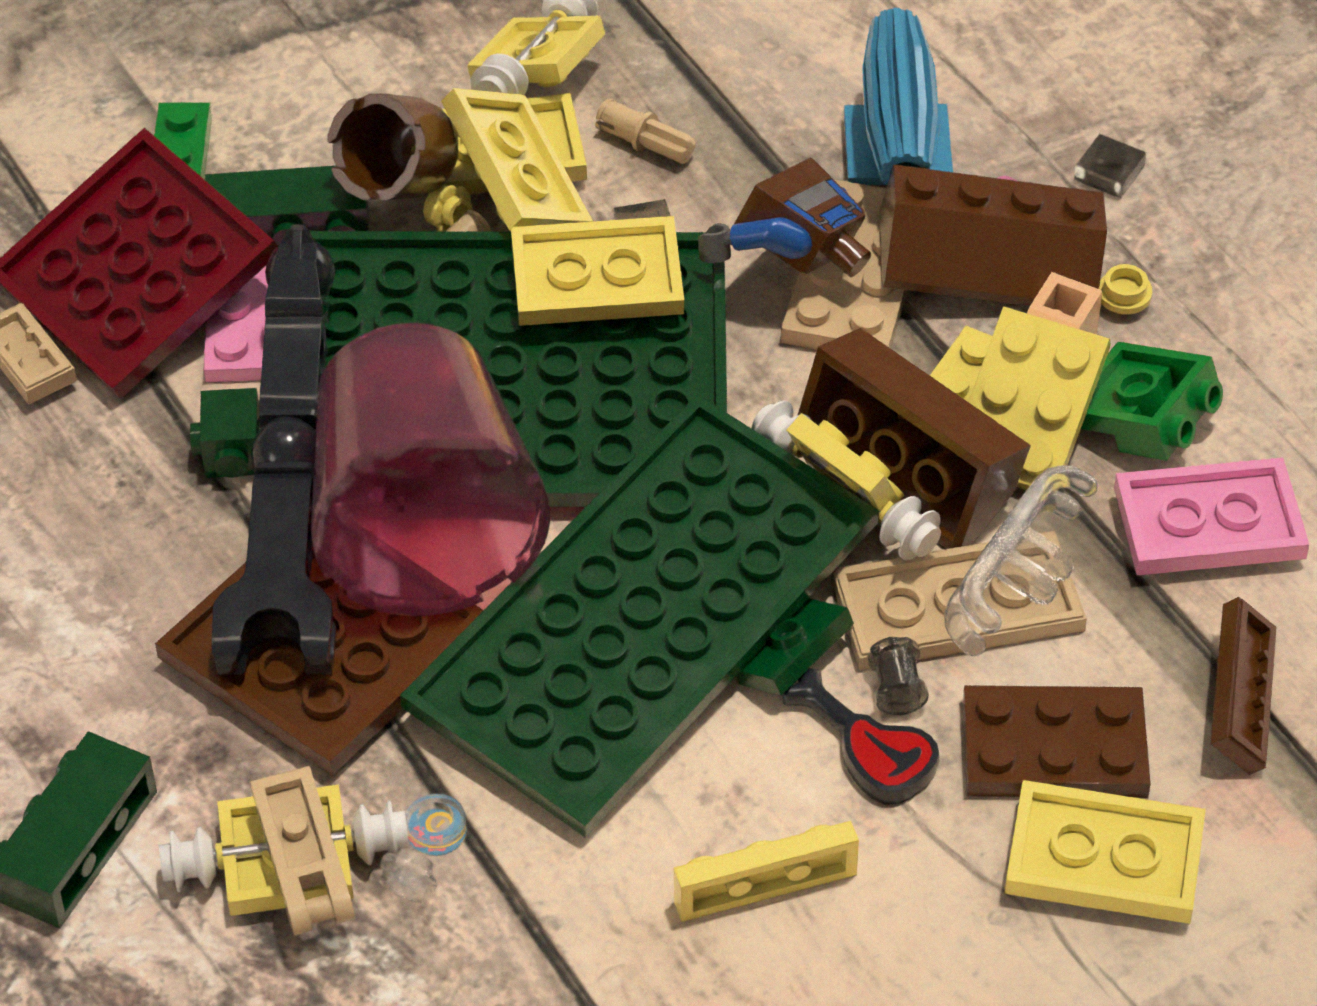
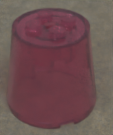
[311,323,550,616]

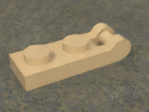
[250,766,355,936]

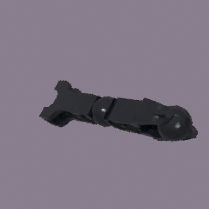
[212,225,337,675]

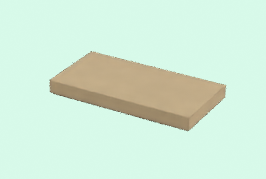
[831,531,1087,671]

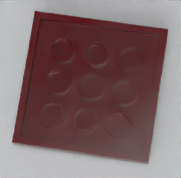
[0,127,278,400]

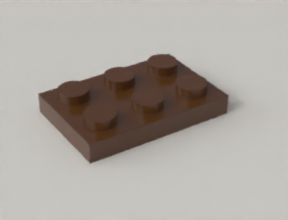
[963,685,1151,798]

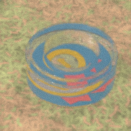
[405,794,467,856]

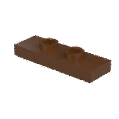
[1211,597,1277,775]

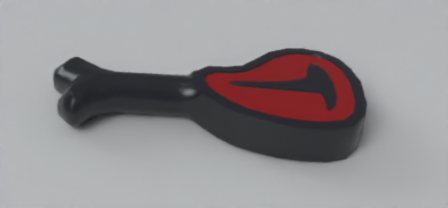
[782,668,940,805]

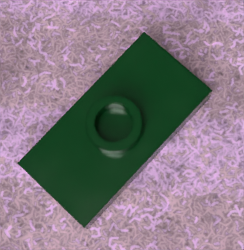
[736,598,854,696]

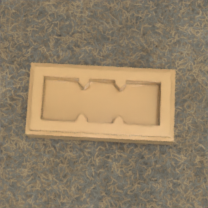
[0,303,77,405]

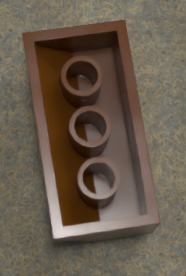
[880,165,1107,306]
[797,328,1031,549]

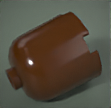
[327,93,459,200]

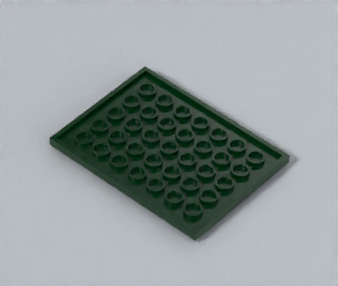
[309,231,727,507]

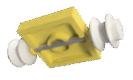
[467,0,605,95]
[752,401,941,560]
[159,785,409,916]

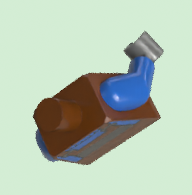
[698,157,871,277]

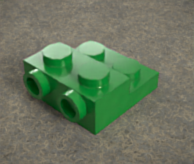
[1081,342,1223,461]

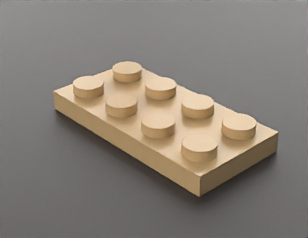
[781,179,907,350]

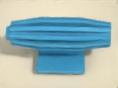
[844,8,953,185]

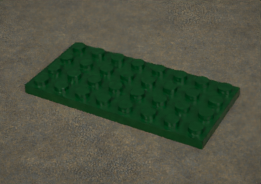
[400,394,879,838]

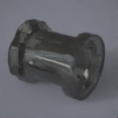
[867,637,929,715]

